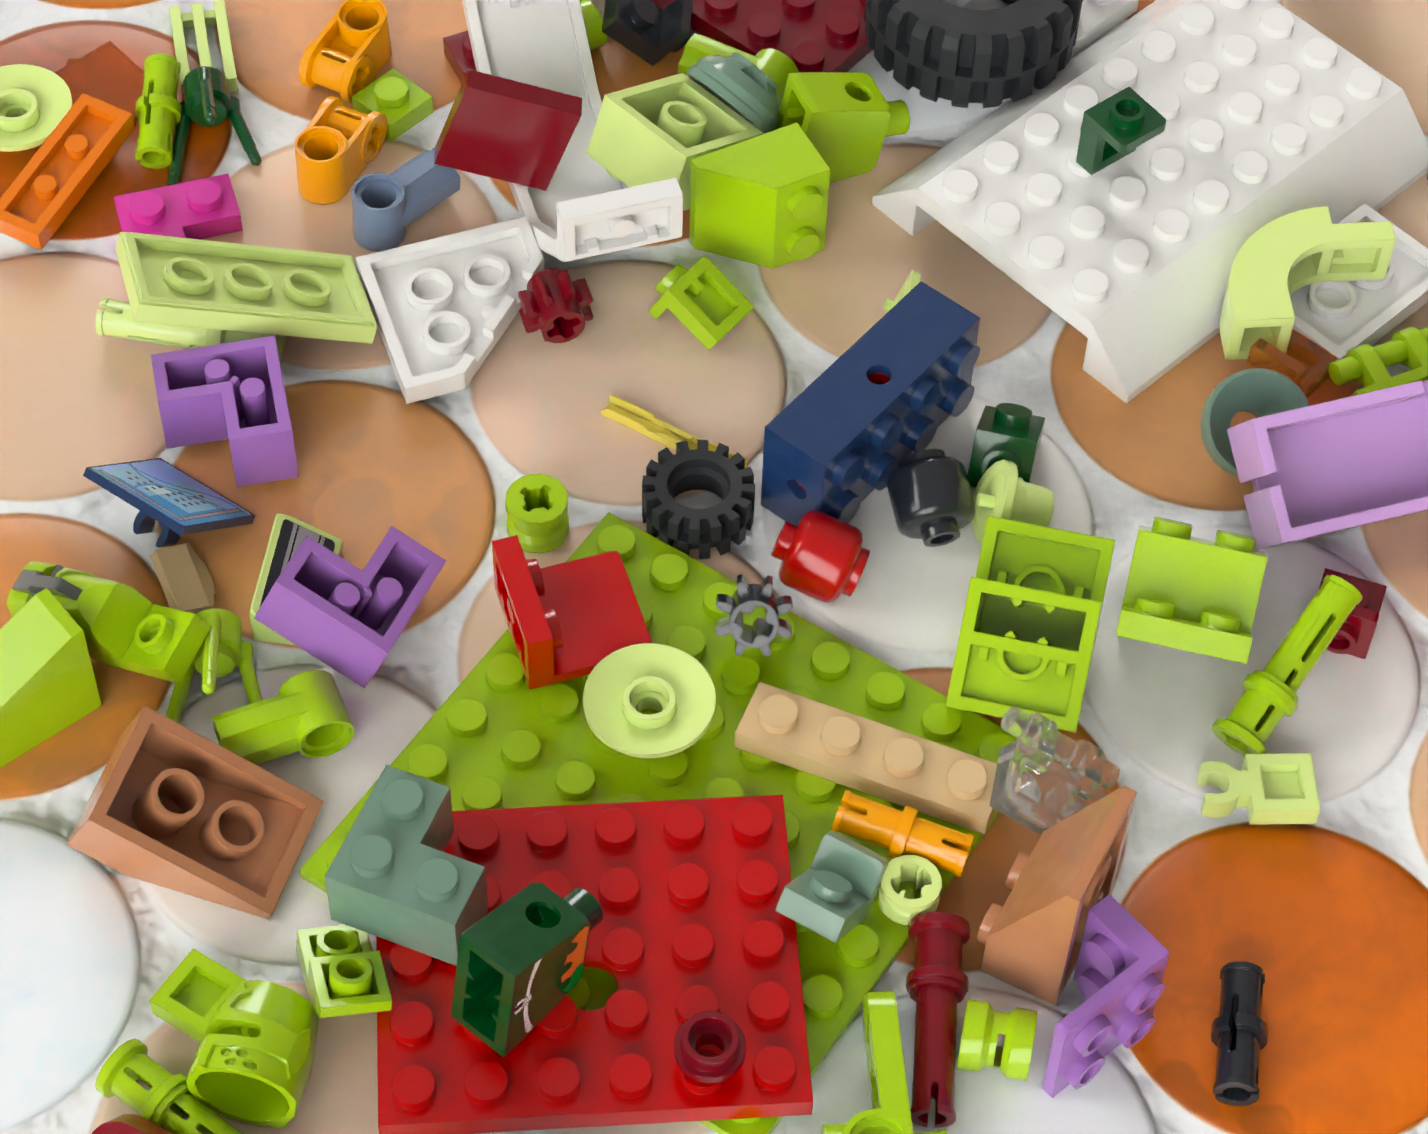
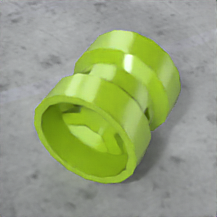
[956,999,1038,1081]

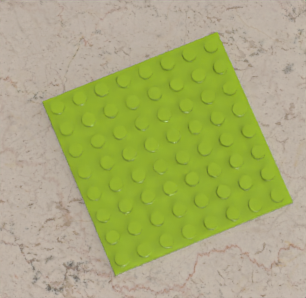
[299,512,1042,1134]

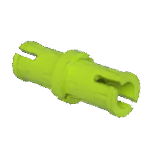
[135,53,182,169]

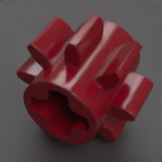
[518,268,594,343]

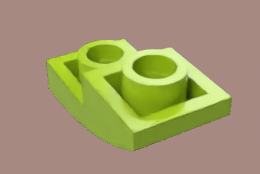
[296,925,392,1018]

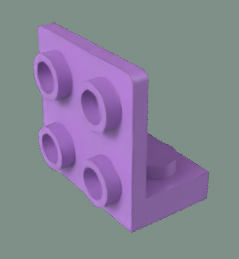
[1042,894,1170,1098]

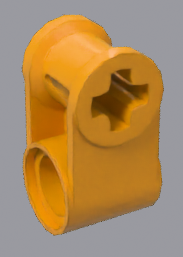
[299,0,392,104]
[294,96,388,204]

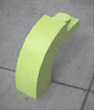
[1220,206,1396,360]

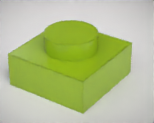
[352,68,433,141]
[149,948,247,1043]

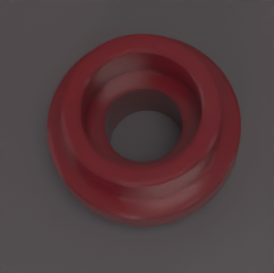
[674,1011,746,1083]

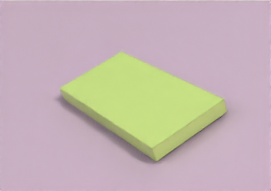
[115,232,377,344]

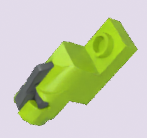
[6,561,211,684]

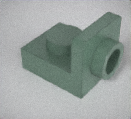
[775,831,888,943]

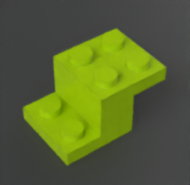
[945,516,1115,733]
[1116,517,1268,664]

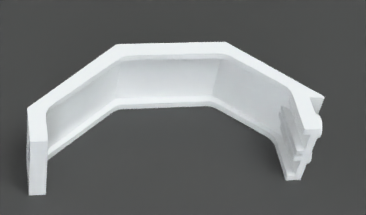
[462,0,683,262]

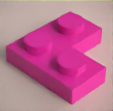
[114,173,243,239]

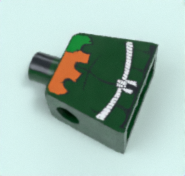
[451,882,603,1058]

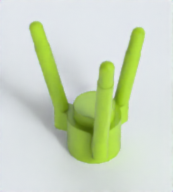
[166,609,263,723]

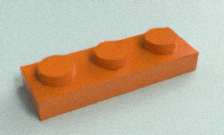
[0,93,135,250]

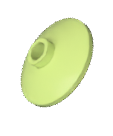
[0,64,73,152]
[583,643,716,758]

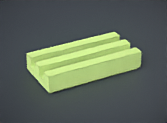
[169,0,239,99]

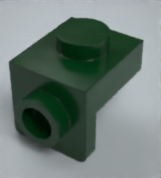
[1076,87,1166,175]
[967,403,1045,488]

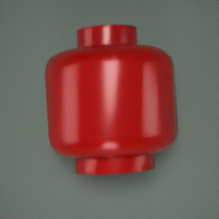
[771,510,870,603]

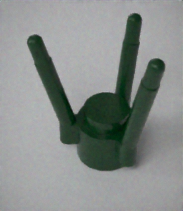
[167,66,262,186]

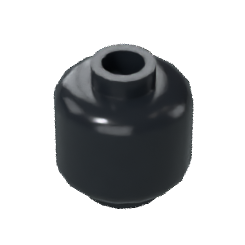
[887,449,975,547]

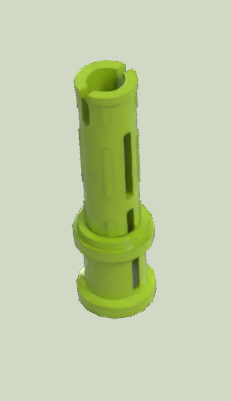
[1212,575,1363,757]
[95,1038,243,1134]

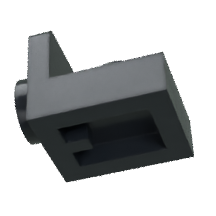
[602,0,693,66]

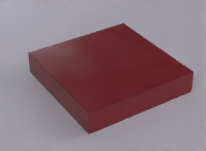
[434,69,582,191]

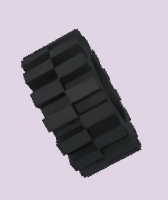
[642,439,755,559]

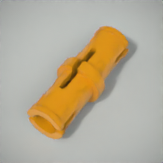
[832,789,975,877]

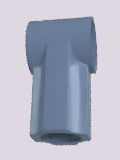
[352,148,460,252]

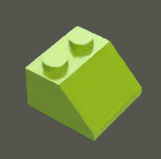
[689,122,830,269]

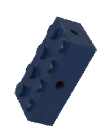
[760,281,980,525]

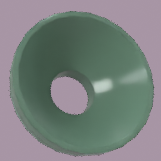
[686,52,780,134]
[1200,368,1310,478]

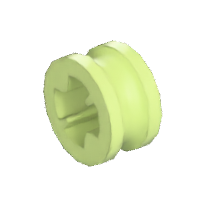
[878,855,942,925]

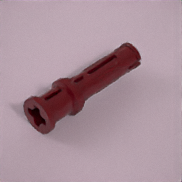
[906,912,970,1128]

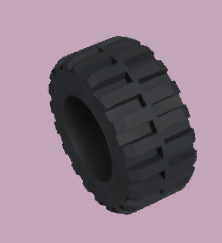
[864,0,1083,108]

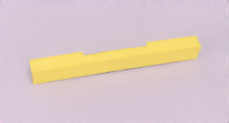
[601,394,748,468]

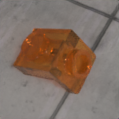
[1245,329,1338,398]

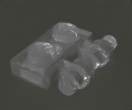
[989,706,1120,835]

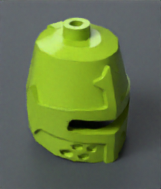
[186,980,319,1129]

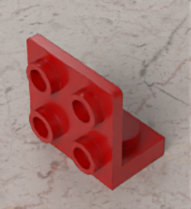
[492,535,653,689]

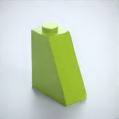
[0,588,102,768]

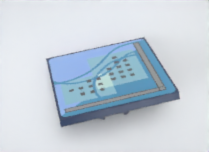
[83,458,256,548]

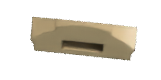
[150,542,216,614]

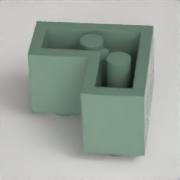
[324,764,488,966]

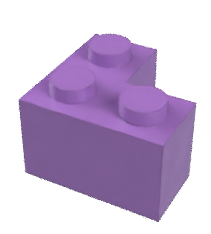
[151,336,299,487]
[254,526,446,688]

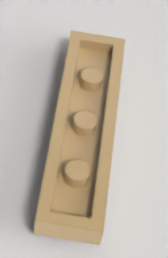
[734,682,1009,835]

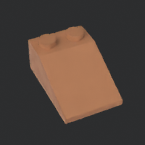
[67,706,324,919]
[976,786,1137,1005]

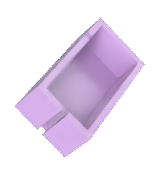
[1227,380,1428,550]

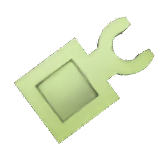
[1197,753,1321,825]

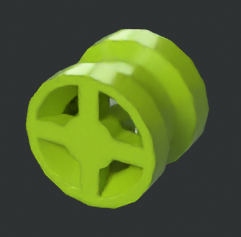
[505,474,569,554]

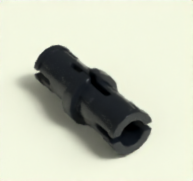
[1211,961,1268,1106]

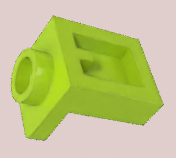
[648,255,754,351]

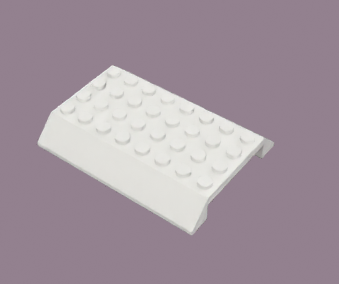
[872,0,1428,404]

